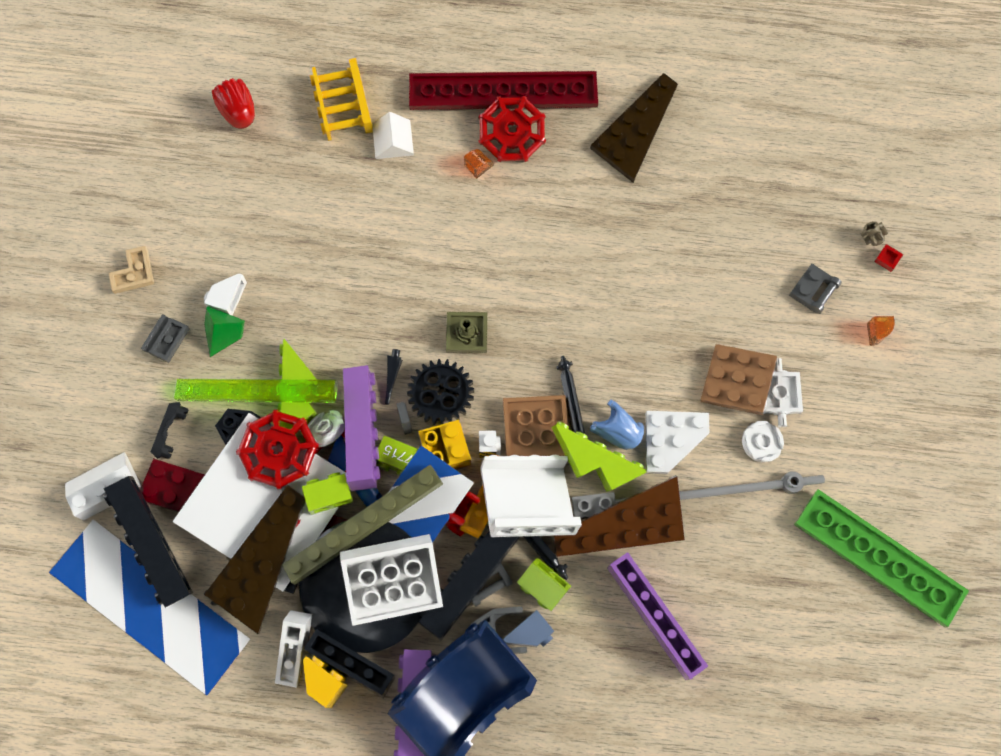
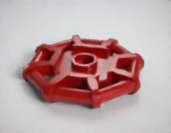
[478,96,546,162]
[236,409,319,490]

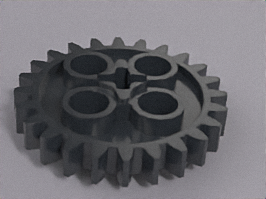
[407,359,474,425]

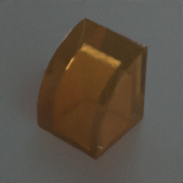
[464,149,494,179]
[867,316,895,346]

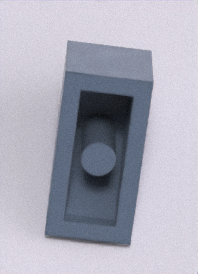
[503,610,554,647]

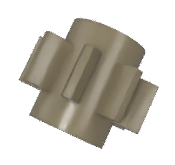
[861,221,888,246]

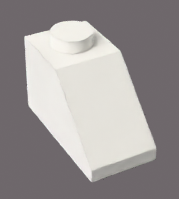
[204,274,247,316]

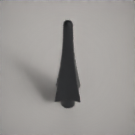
[385,349,403,405]

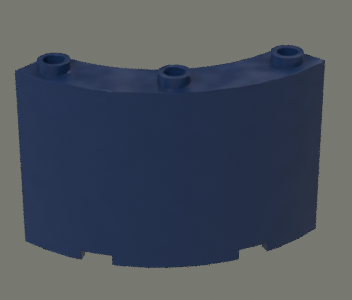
[387,620,537,756]

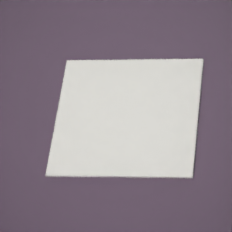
[173,413,346,592]

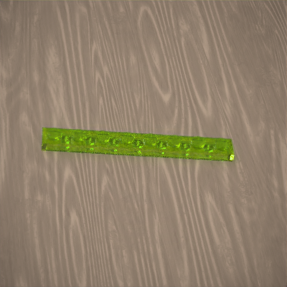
[174,379,338,403]

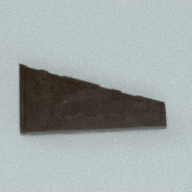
[590,73,678,183]
[204,485,305,634]

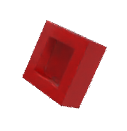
[874,244,904,272]

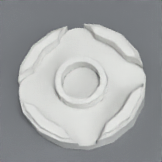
[308,410,345,447]
[742,421,784,463]

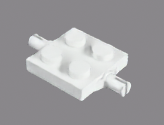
[763,358,803,428]

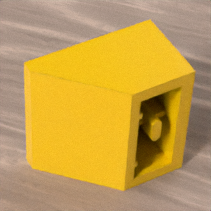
[418,420,471,470]
[303,656,348,708]

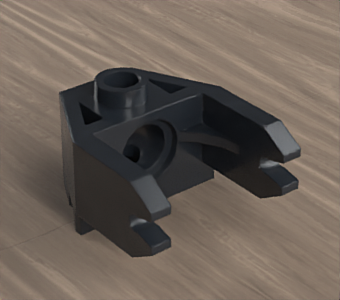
[215,408,273,445]

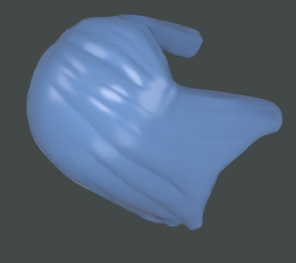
[590,399,644,450]

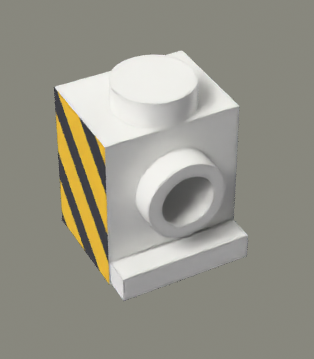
[479,431,501,458]

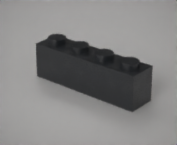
[304,629,395,699]

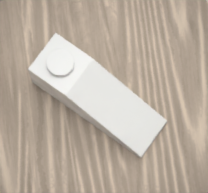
[275,610,312,688]

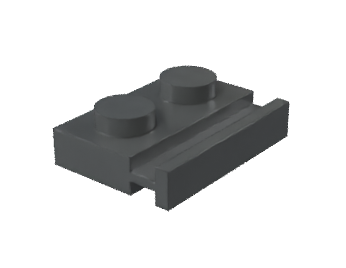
[141,314,190,363]

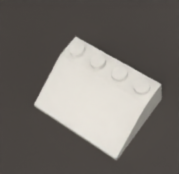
[340,534,443,626]

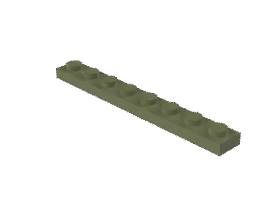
[282,464,443,585]

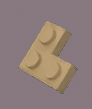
[109,246,154,294]

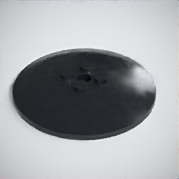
[299,520,422,653]

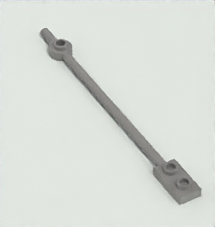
[571,471,825,519]

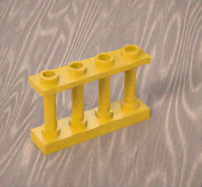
[310,58,373,141]

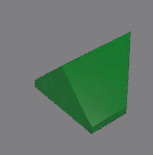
[204,306,245,357]

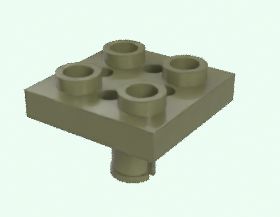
[446,312,488,353]

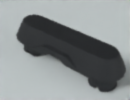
[150,402,189,459]

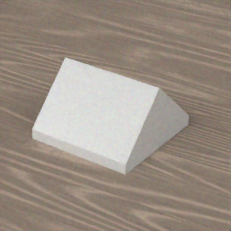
[372,112,414,159]

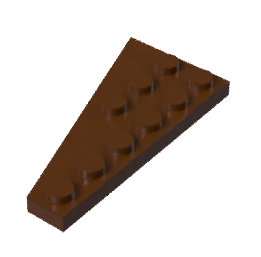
[554,475,685,557]

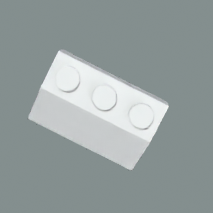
[65,452,141,521]

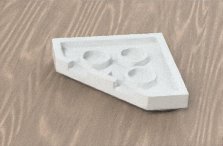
[645,411,709,474]

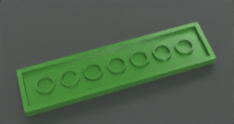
[794,489,969,628]

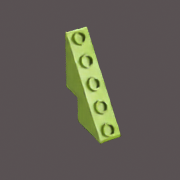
[278,339,320,432]
[551,422,647,492]

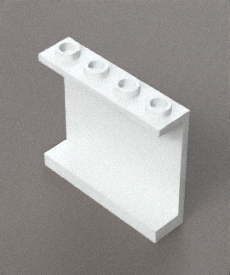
[480,455,582,537]

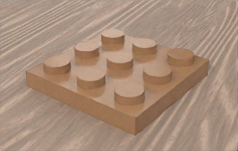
[701,344,777,416]
[503,395,568,456]

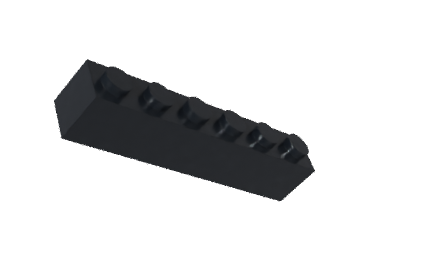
[103,476,193,608]
[419,526,521,641]

